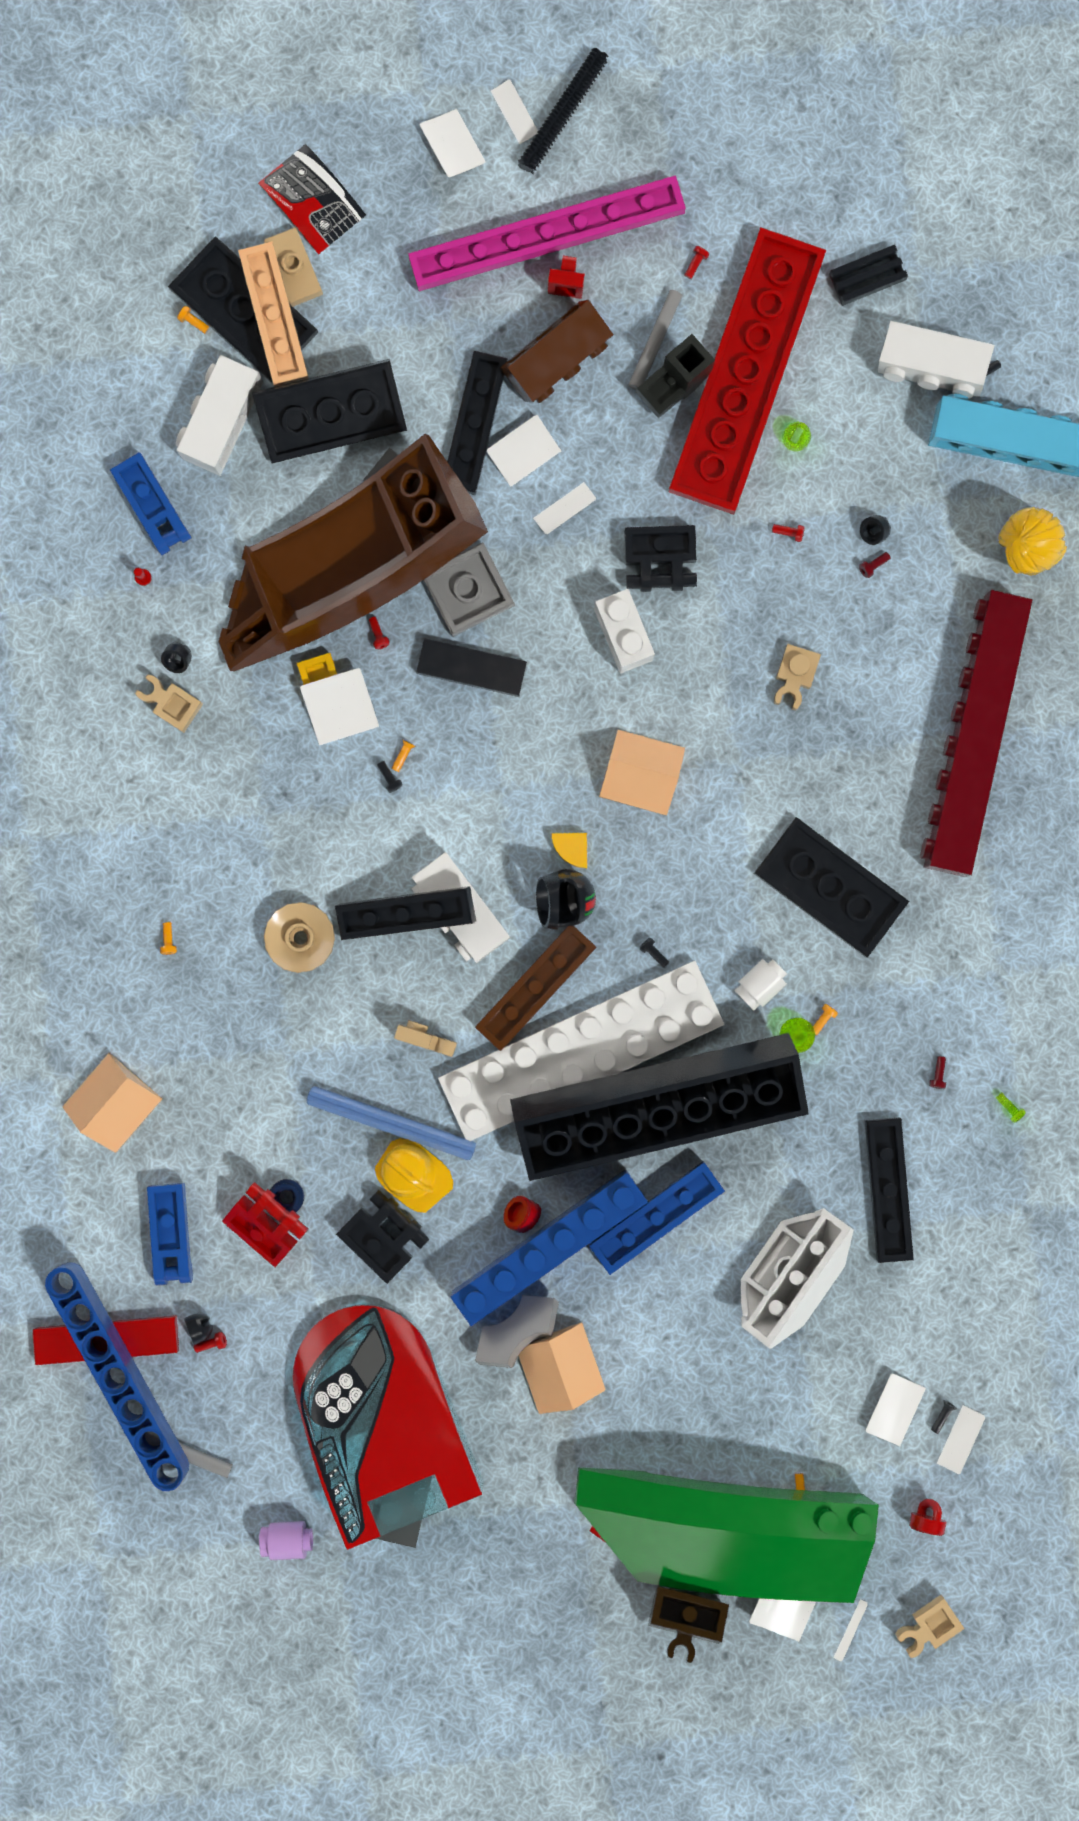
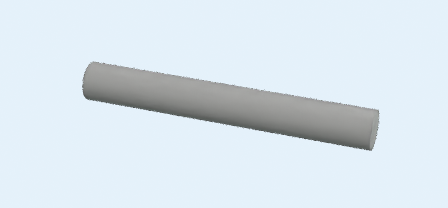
[628,290,682,390]
[145,1431,233,1478]

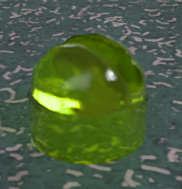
[782,421,811,452]

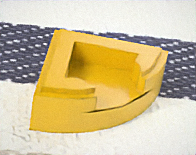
[551,833,587,869]

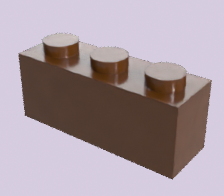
[500,300,614,403]

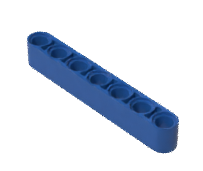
[45,1262,189,1491]

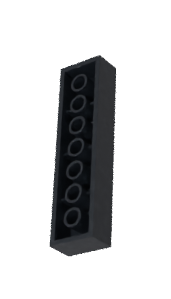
[510,1033,809,1181]

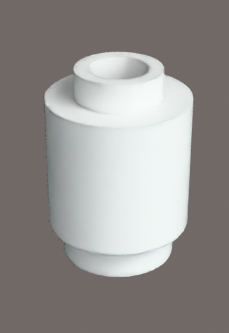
[734,959,787,1011]

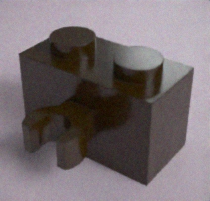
[648,1586,729,1663]

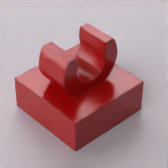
[548,255,585,299]

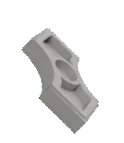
[475,1295,559,1368]

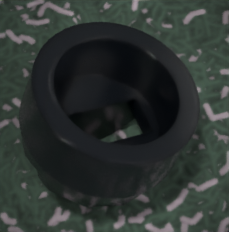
[860,515,891,545]
[161,642,192,673]
[184,1313,213,1345]

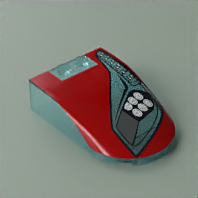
[293,1303,484,1550]

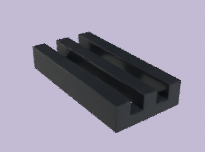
[829,244,908,306]

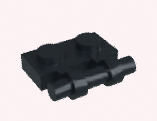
[624,525,697,592]
[336,1190,429,1284]

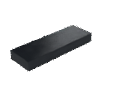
[416,638,527,697]

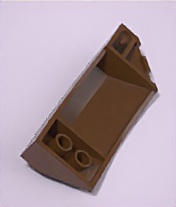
[219,434,488,672]

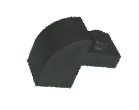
[636,334,715,419]

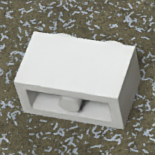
[594,589,655,674]

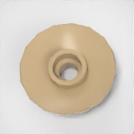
[264,902,335,973]

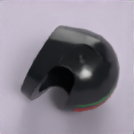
[536,869,596,930]

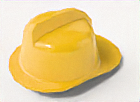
[375,1138,453,1213]

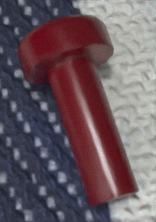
[859,552,891,578]
[929,1056,946,1089]

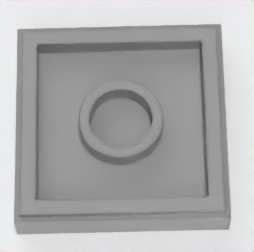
[424,542,515,637]

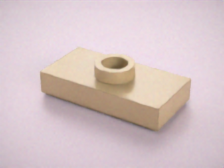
[264,227,323,307]

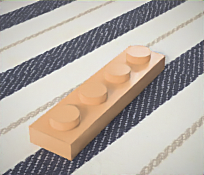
[238,241,309,387]

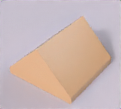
[599,729,685,816]
[62,1053,162,1153]
[518,1322,606,1414]

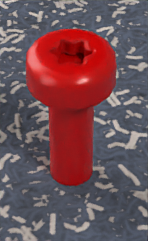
[684,246,709,279]
[772,524,805,542]
[134,568,152,586]
[368,617,390,650]
[193,1332,227,1353]

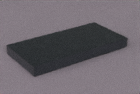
[168,236,318,383]
[252,359,407,463]
[753,817,910,958]

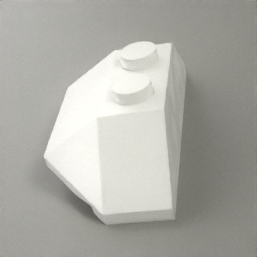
[741,1208,854,1349]

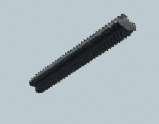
[518,48,609,174]

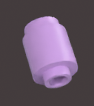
[259,1521,313,1560]

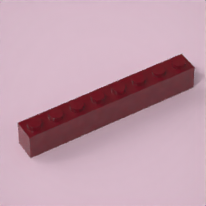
[920,590,1033,877]

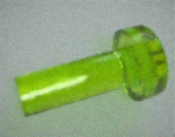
[996,1092,1026,1123]

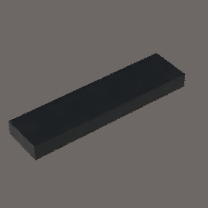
[447,351,508,495]
[335,886,476,940]
[864,1117,914,1263]

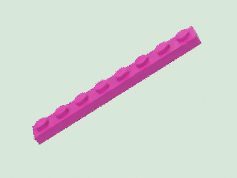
[408,175,686,291]

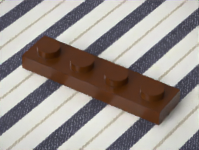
[475,926,597,1051]

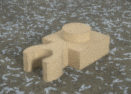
[774,644,821,711]
[135,675,203,733]
[394,1020,457,1057]
[895,1594,965,1658]

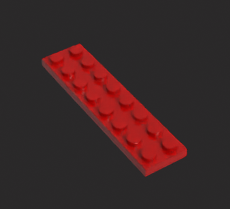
[668,227,826,515]

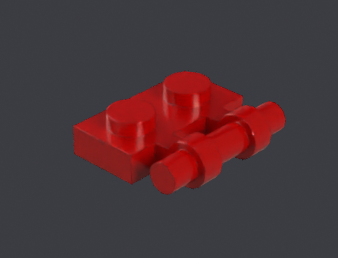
[222,1182,309,1268]

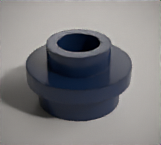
[270,1179,305,1212]

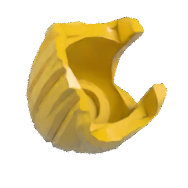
[998,506,1067,576]

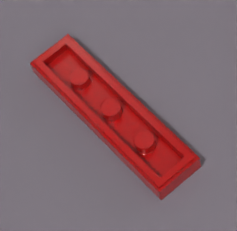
[33,1315,180,1365]

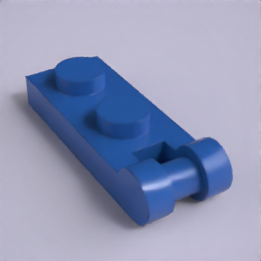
[110,452,192,556]
[147,1183,193,1286]

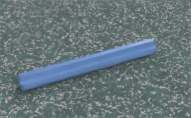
[307,1086,476,1160]

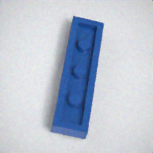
[589,1161,725,1275]

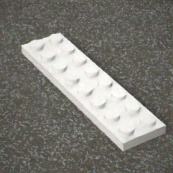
[438,961,725,1141]

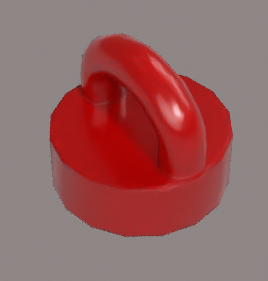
[503,1196,542,1233]
[909,1498,947,1536]

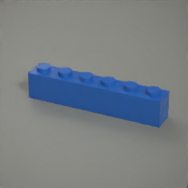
[450,1169,648,1326]

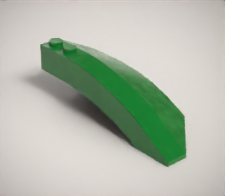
[574,1467,879,1603]

